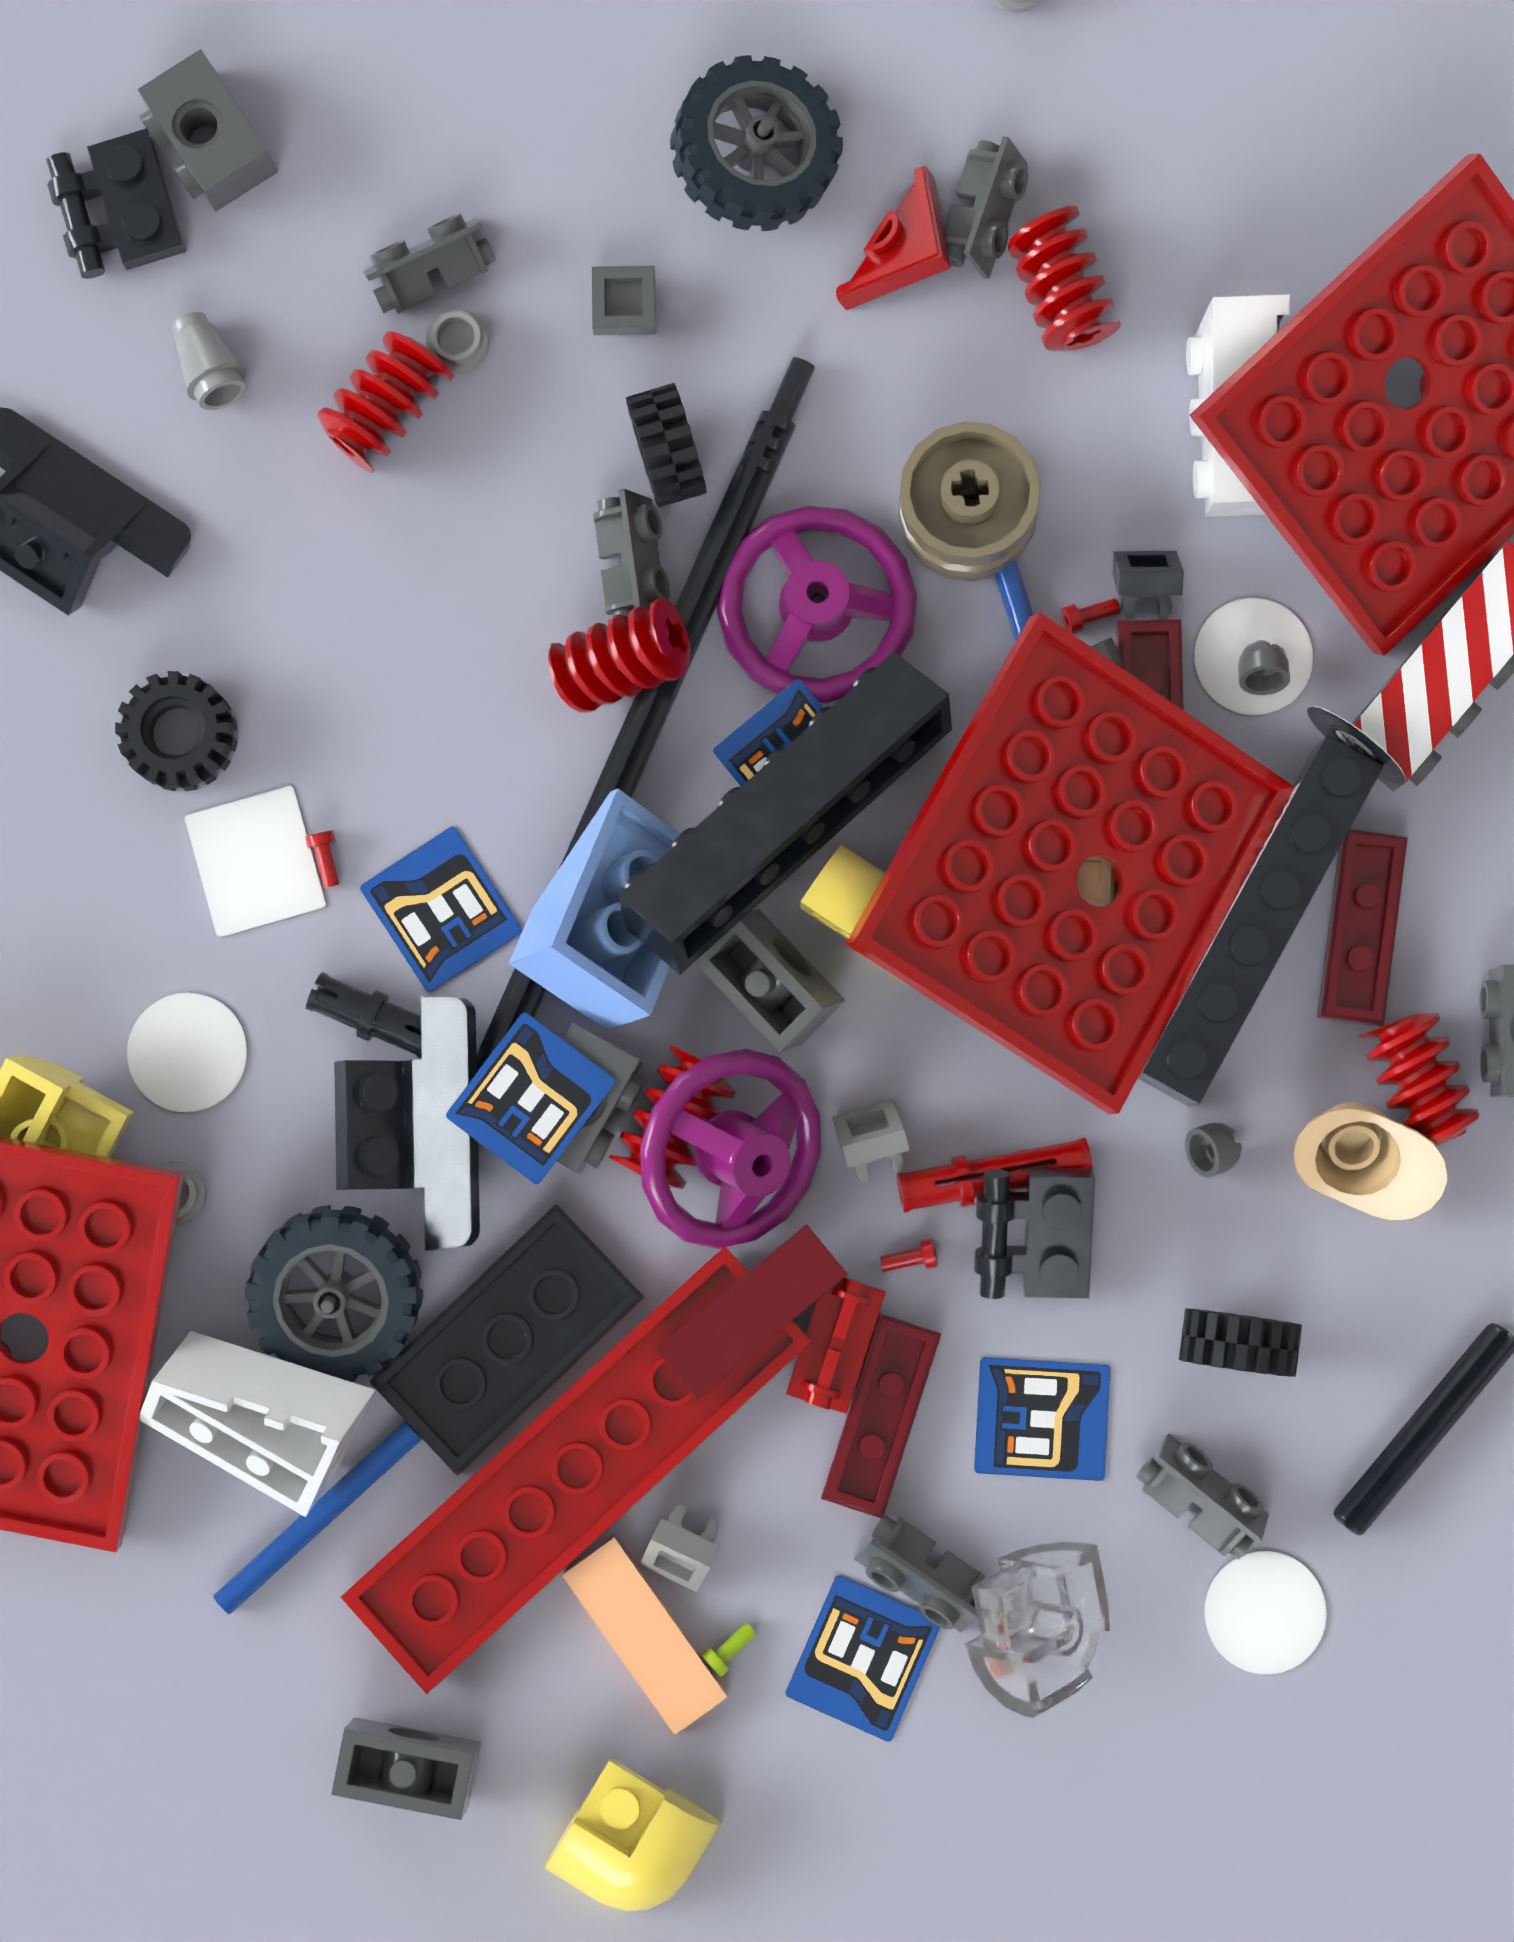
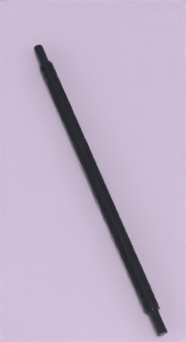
[477,357,815,1072]

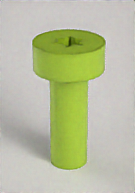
[701,1622,757,1677]

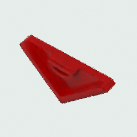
[836,165,951,310]

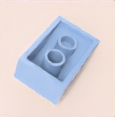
[509,788,681,1030]

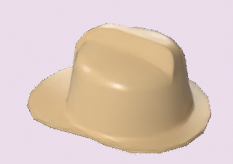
[1293,1102,1448,1221]

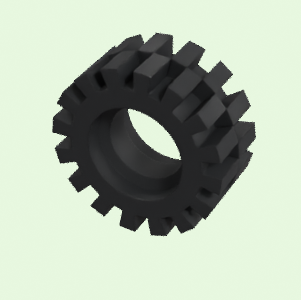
[625,383,707,508]
[115,671,238,791]
[1179,1308,1302,1377]

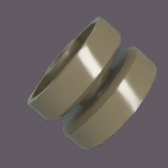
[899,422,1041,581]

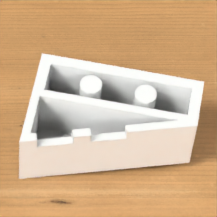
[1186,294,1290,517]
[140,1331,375,1517]

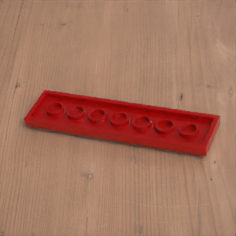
[340,1247,812,1695]

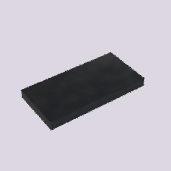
[369,1204,645,1476]

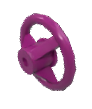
[716,505,917,703]
[640,1049,821,1249]

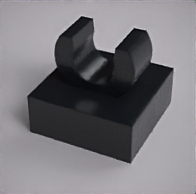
[1113,551,1184,620]

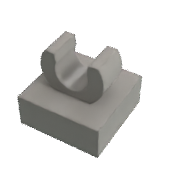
[832,1100,910,1183]
[639,1504,720,1592]

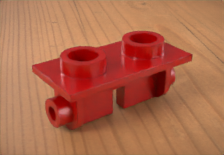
[786,1278,886,1414]

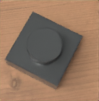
[592,266,656,335]

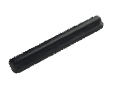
[1333,1323,1514,1536]

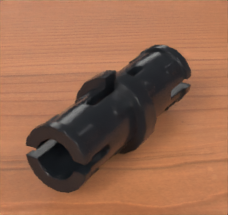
[306,972,421,1059]

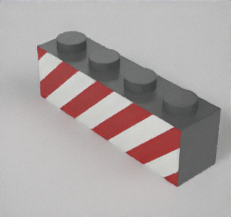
[1352,541,1514,792]

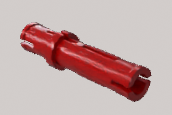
[896,1137,1093,1213]

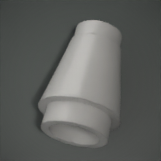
[171,312,246,410]

